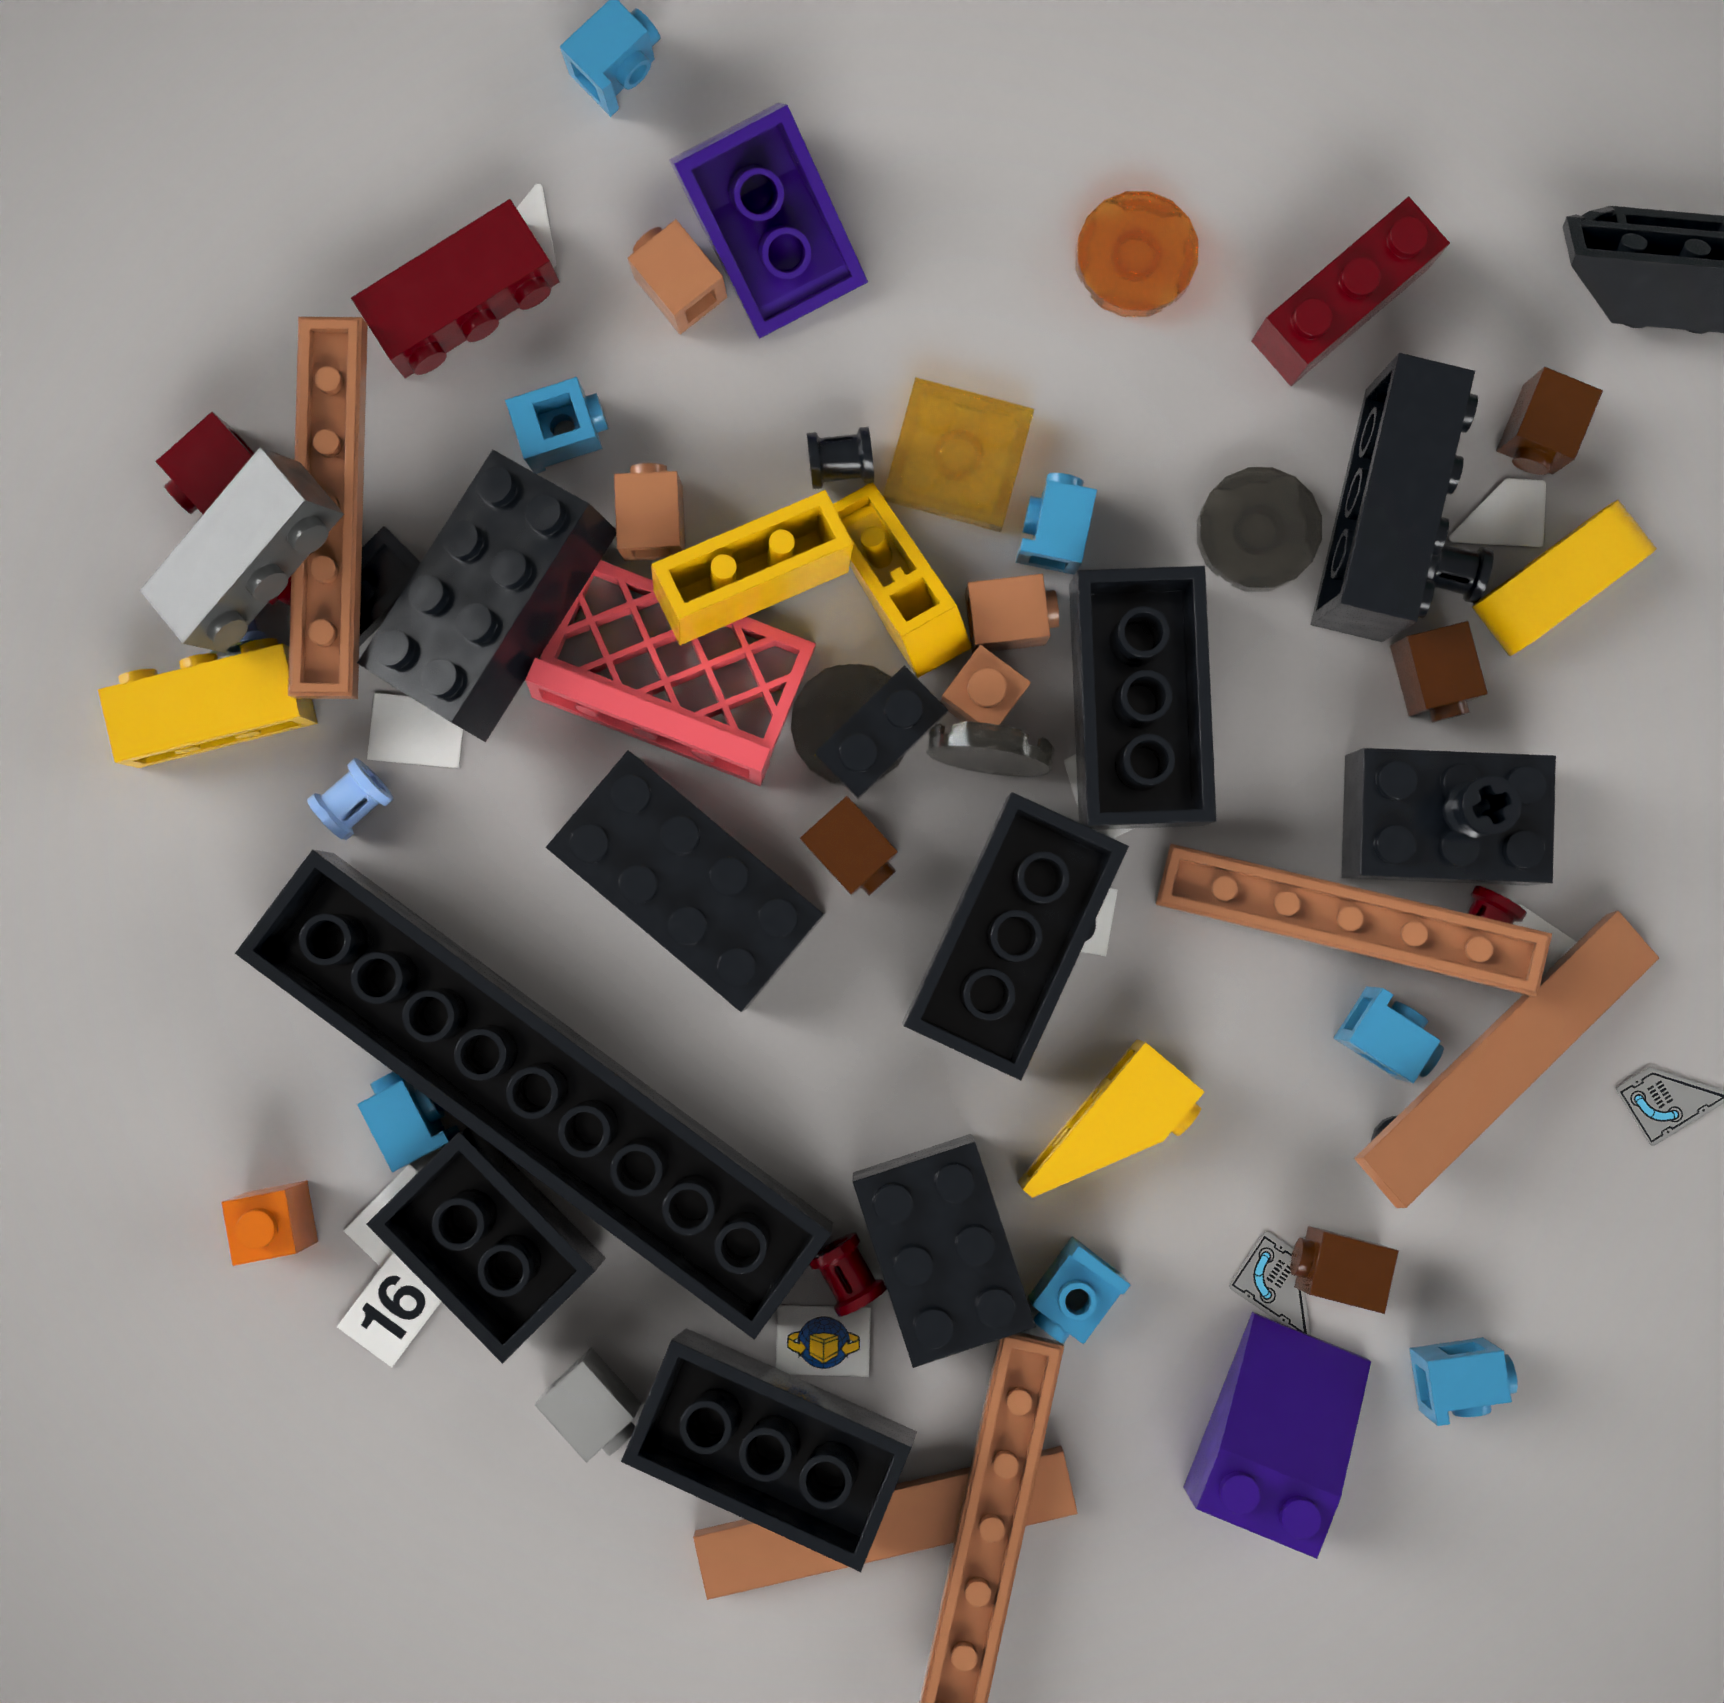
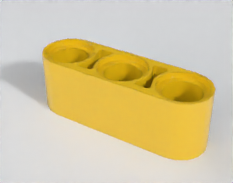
[1472,499,1657,656]

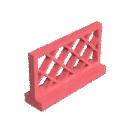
[525,560,816,787]

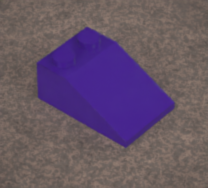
[669,103,868,339]
[1183,1312,1371,1559]

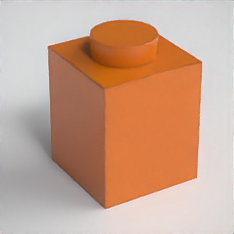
[221,1180,318,1266]

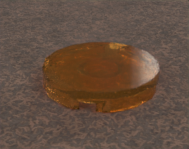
[1075,191,1198,317]

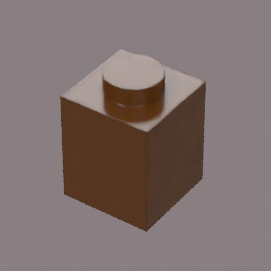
[1496,367,1603,475]
[1390,621,1488,723]
[800,796,898,896]
[1290,1226,1399,1314]

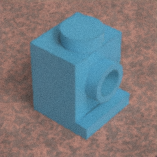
[560,0,661,117]
[505,377,609,474]
[1015,473,1097,575]
[1334,986,1444,1084]
[357,1072,460,1172]
[1028,1236,1131,1344]
[1409,1337,1518,1426]

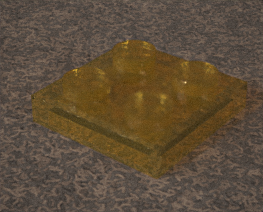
[883,377,1034,532]

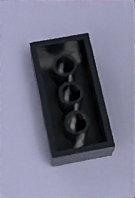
[1310,353,1478,642]
[357,449,616,742]
[1069,566,1216,830]
[545,750,825,1012]
[902,792,1129,1081]
[621,1328,917,1572]

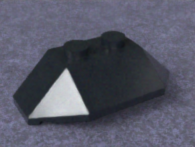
[1562,206,1724,334]

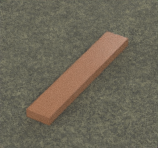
[288,317,368,699]
[1156,844,1552,997]
[1354,911,1659,1208]
[919,1332,1064,1703]
[693,1446,1078,1600]

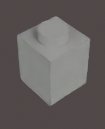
[535,1348,642,1463]

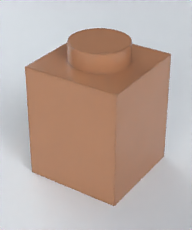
[627,219,728,335]
[614,463,685,561]
[965,574,1059,654]
[940,645,1031,741]

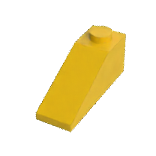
[833,483,972,678]
[1017,1039,1204,1198]

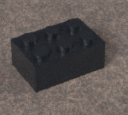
[1341,748,1556,886]
[366,1127,606,1364]
[852,1134,1036,1368]

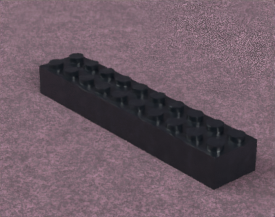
[235,849,833,1340]

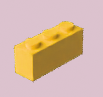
[651,490,853,645]
[98,638,318,768]

